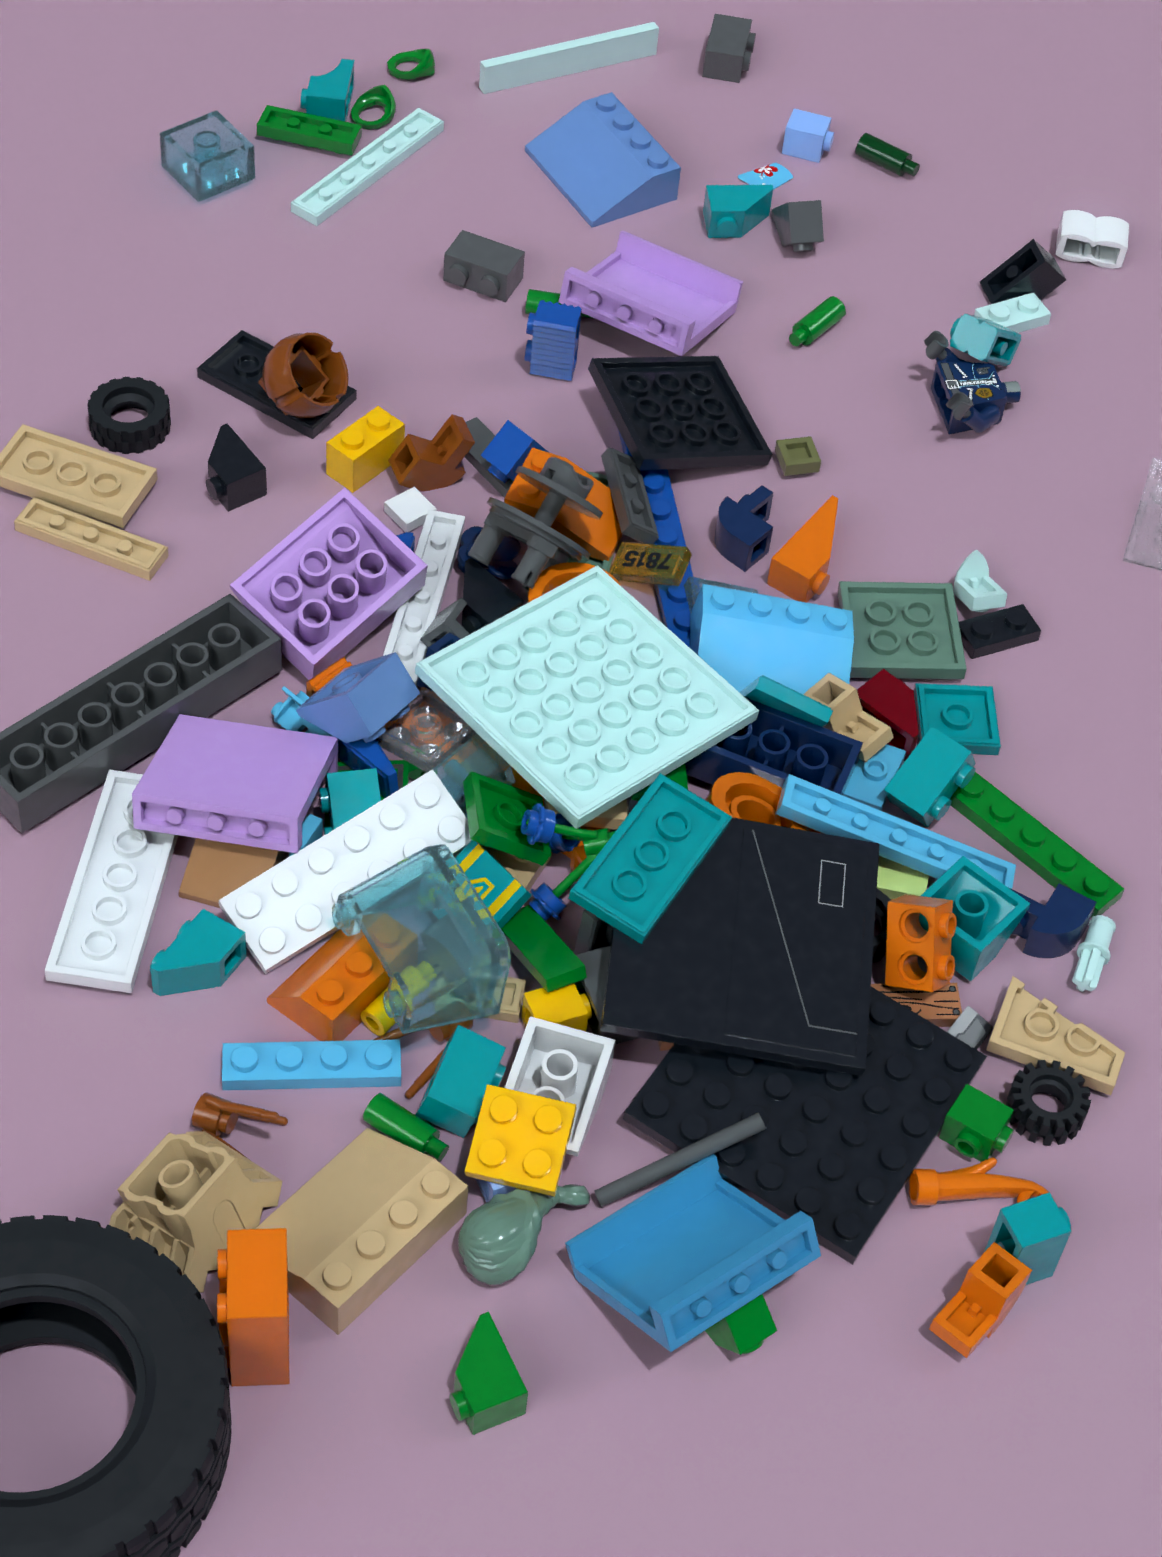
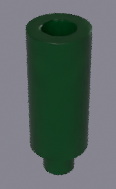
[855,133,920,176]

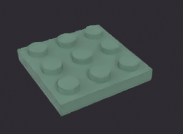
[837,581,967,679]

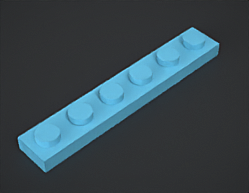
[776,774,1016,889]

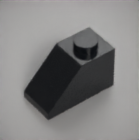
[980,239,1066,304]
[206,423,267,512]
[462,558,524,634]

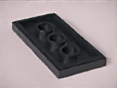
[197,330,357,439]

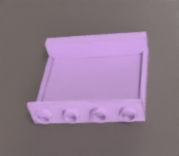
[558,230,743,356]
[132,714,338,854]

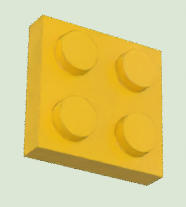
[464,1084,577,1197]

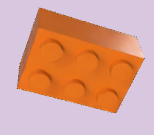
[217,1228,290,1387]

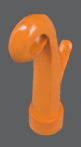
[909,1157,1055,1205]

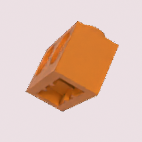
[885,894,957,992]

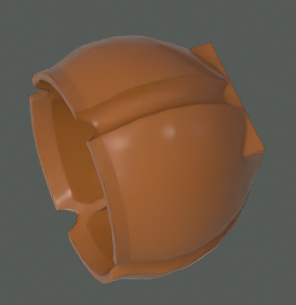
[258,333,348,418]

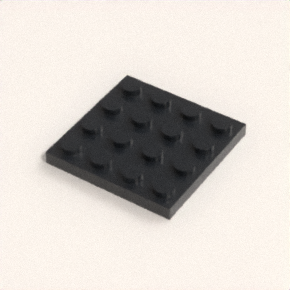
[588,356,773,470]

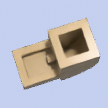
[803,673,894,762]

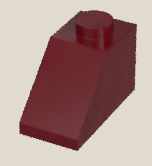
[857,669,919,761]

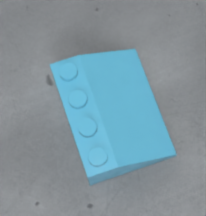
[690,584,854,694]

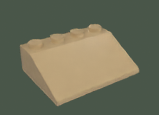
[255,1128,468,1335]

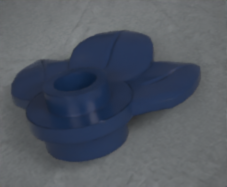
[457,526,521,579]

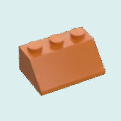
[267,915,419,1041]

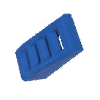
[338,739,399,798]

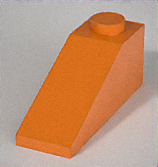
[767,495,839,603]

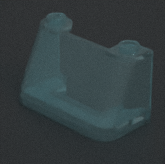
[332,844,511,1034]

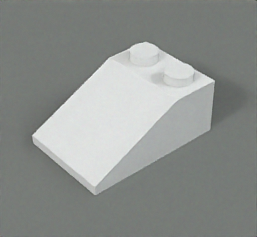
[504,1016,615,1157]

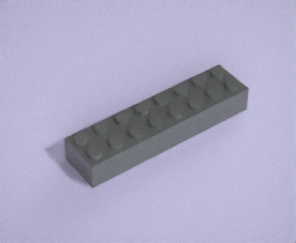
[0,594,282,833]

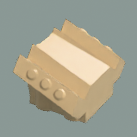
[109,1131,283,1292]

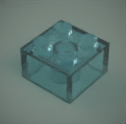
[159,110,255,202]

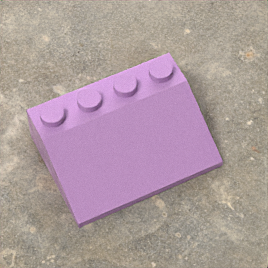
[230,487,428,680]

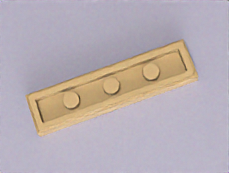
[14,497,169,581]

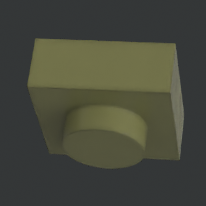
[775,436,821,476]

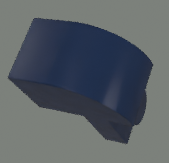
[714,485,774,572]
[1008,883,1097,958]

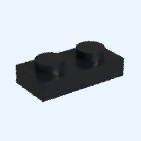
[959,604,1041,659]

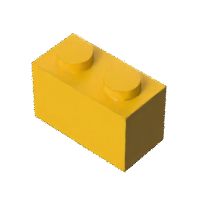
[326,406,405,493]

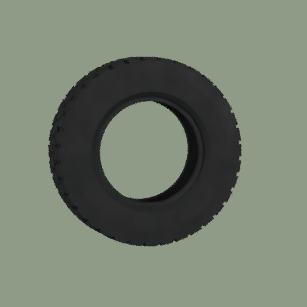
[0,1215,232,1557]

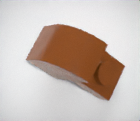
[388,414,475,491]

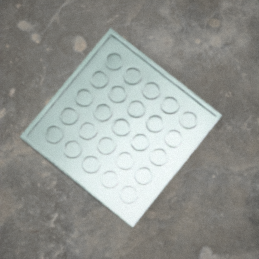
[415,565,759,829]

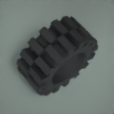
[1006,1060,1091,1146]

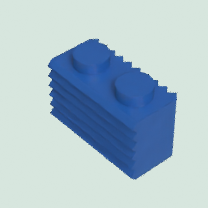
[524,300,582,381]

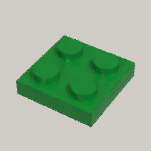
[463,771,551,866]

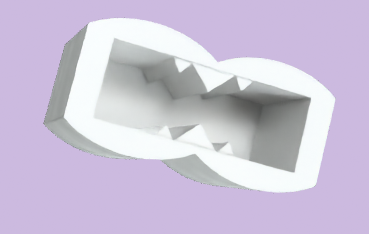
[1056,210,1129,269]

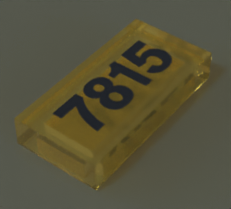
[609,542,692,586]

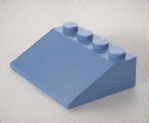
[525,92,681,228]

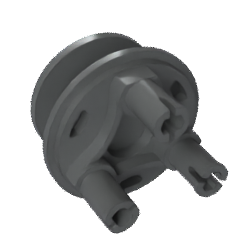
[468,457,603,591]

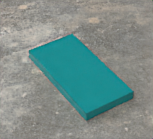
[568,773,732,944]

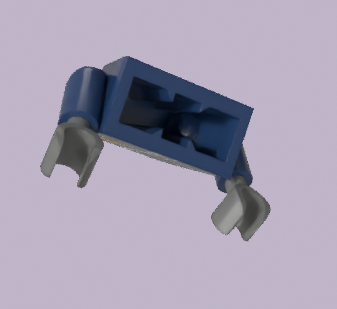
[924,331,1021,434]

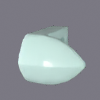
[953,550,1007,612]

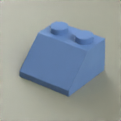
[296,652,420,743]

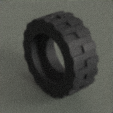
[87,376,171,454]

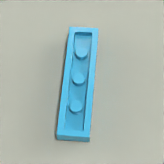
[222,1039,401,1090]

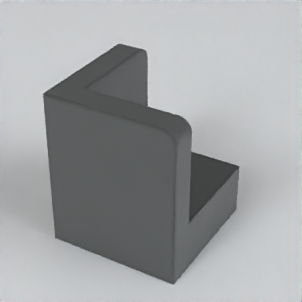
[420,597,470,647]

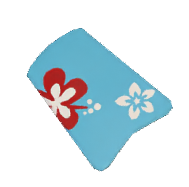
[738,163,793,190]

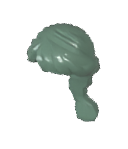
[458,1184,590,1285]

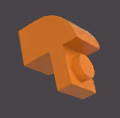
[929,1242,1032,1358]

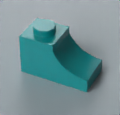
[301,59,354,122]

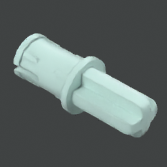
[1072,915,1116,992]

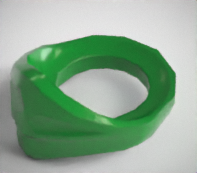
[387,48,435,80]
[351,85,396,130]

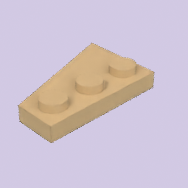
[986,976,1125,1096]

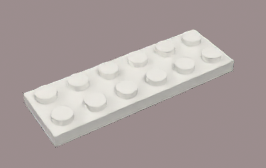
[45,769,178,993]
[219,769,471,975]

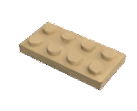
[0,424,158,528]

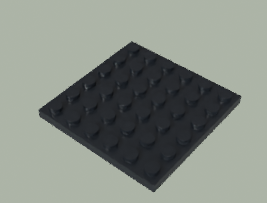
[623,987,987,1265]

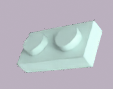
[974,292,1051,333]

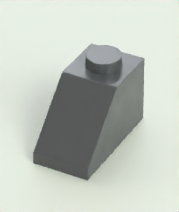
[771,200,824,252]

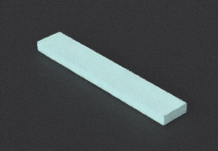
[479,22,659,94]
[291,108,444,226]

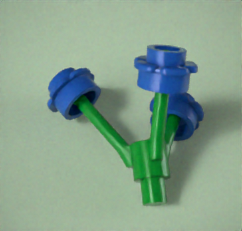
[521,803,615,921]

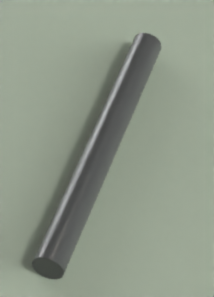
[594,1112,766,1207]

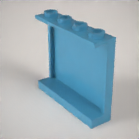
[565,1154,821,1352]

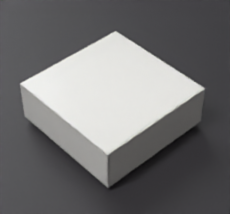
[384,487,437,533]

